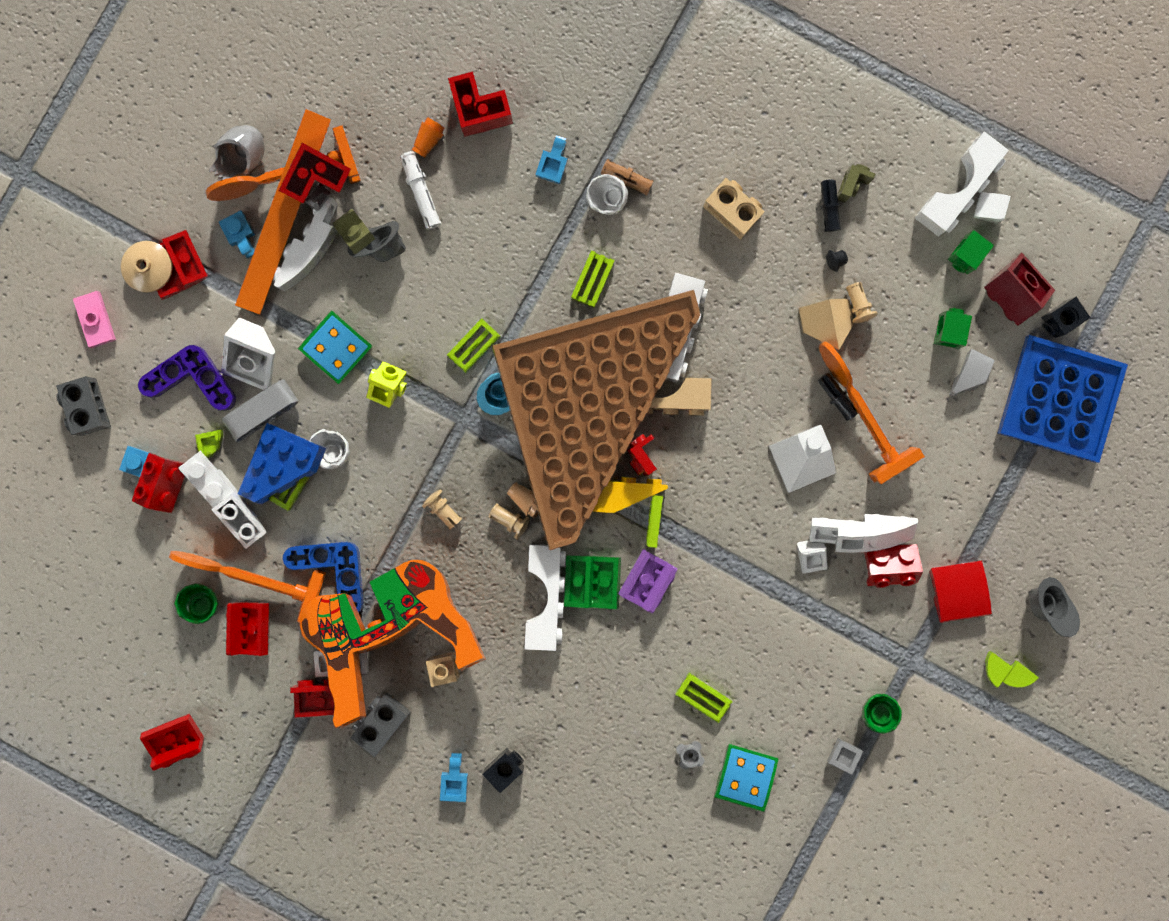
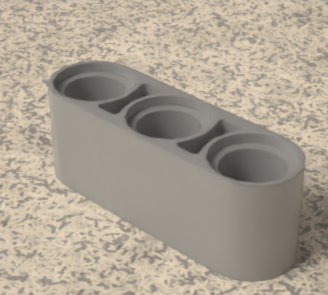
[222,380,299,442]

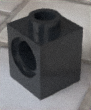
[1041,296,1091,338]
[482,748,524,793]

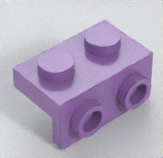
[618,549,677,613]

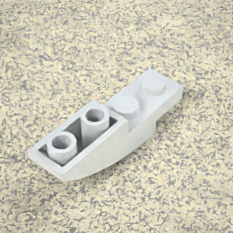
[274,197,338,292]
[179,450,266,549]
[809,514,918,553]

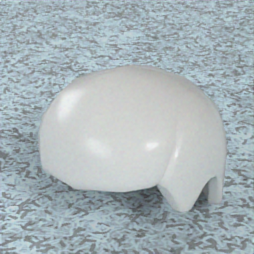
[586,174,628,215]
[309,429,350,469]

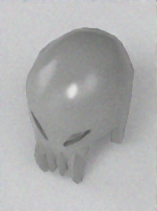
[209,125,264,180]

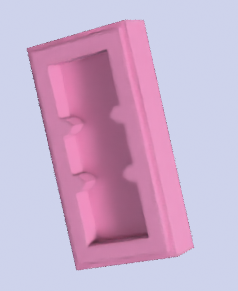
[73,291,116,348]

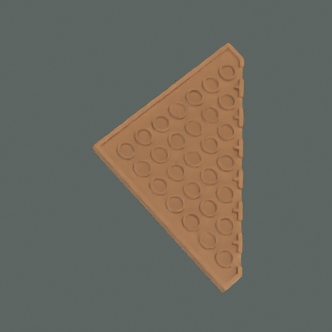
[492,290,700,550]

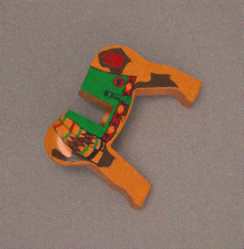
[300,560,486,728]

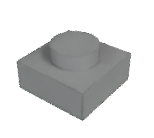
[827,738,863,774]

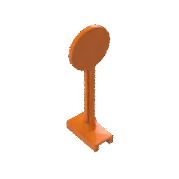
[206,125,360,201]
[819,341,925,484]
[169,551,326,622]

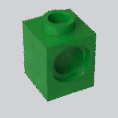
[947,230,994,275]
[933,308,972,349]

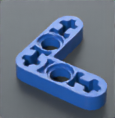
[283,542,364,613]

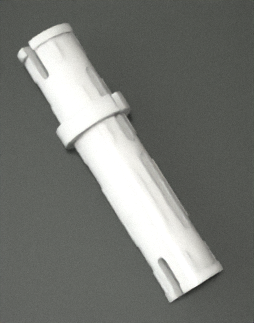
[399,151,441,230]

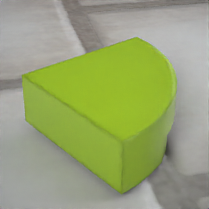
[195,430,223,458]
[985,651,1013,688]
[1003,660,1039,687]

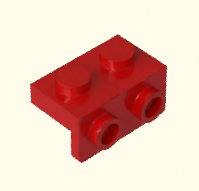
[627,434,657,477]
[132,453,185,513]
[864,544,923,588]
[226,602,269,656]
[290,678,335,718]
[140,714,204,771]

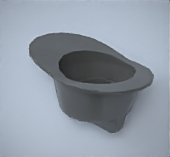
[348,221,406,262]
[1028,577,1080,637]

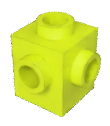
[366,362,407,408]

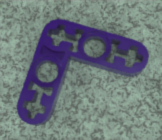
[138,345,236,411]

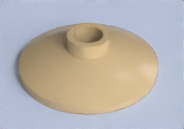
[121,241,173,293]

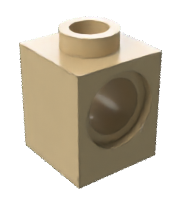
[426,651,460,687]

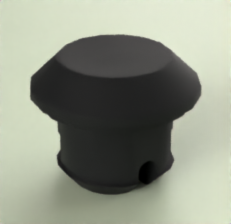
[826,250,848,272]

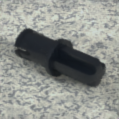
[820,179,841,232]
[818,373,858,421]

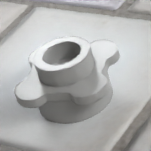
[676,741,704,769]

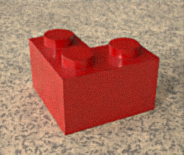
[448,71,513,137]
[278,142,351,203]

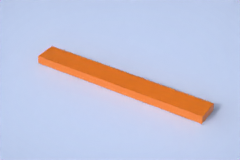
[235,109,331,315]

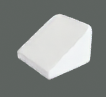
[973,192,1011,224]
[797,540,828,574]

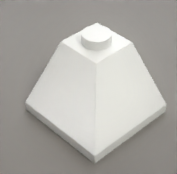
[221,318,275,390]
[768,425,836,493]

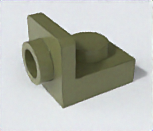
[837,164,876,203]
[333,209,375,254]

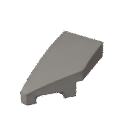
[304,182,332,212]
[949,349,995,397]

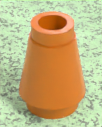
[412,117,445,158]

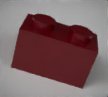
[984,252,1055,326]

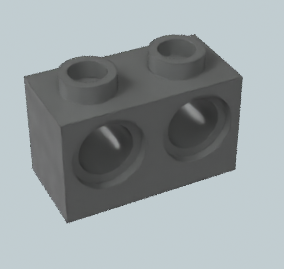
[56,376,111,436]
[350,693,411,757]

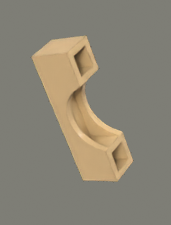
[646,378,712,416]

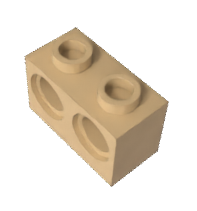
[703,178,765,240]

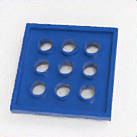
[997,335,1128,463]

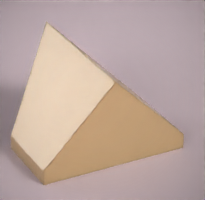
[799,299,854,350]

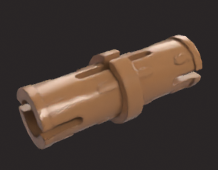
[601,159,654,196]

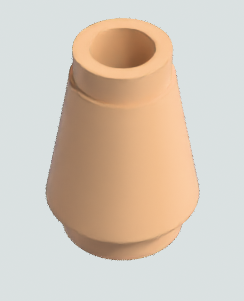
[507,482,539,518]

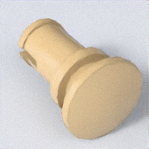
[846,282,878,323]
[422,489,462,530]
[489,503,530,539]

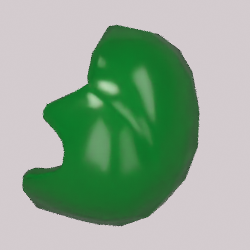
[174,583,219,624]
[862,694,902,734]

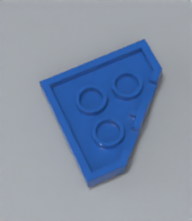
[238,423,326,504]

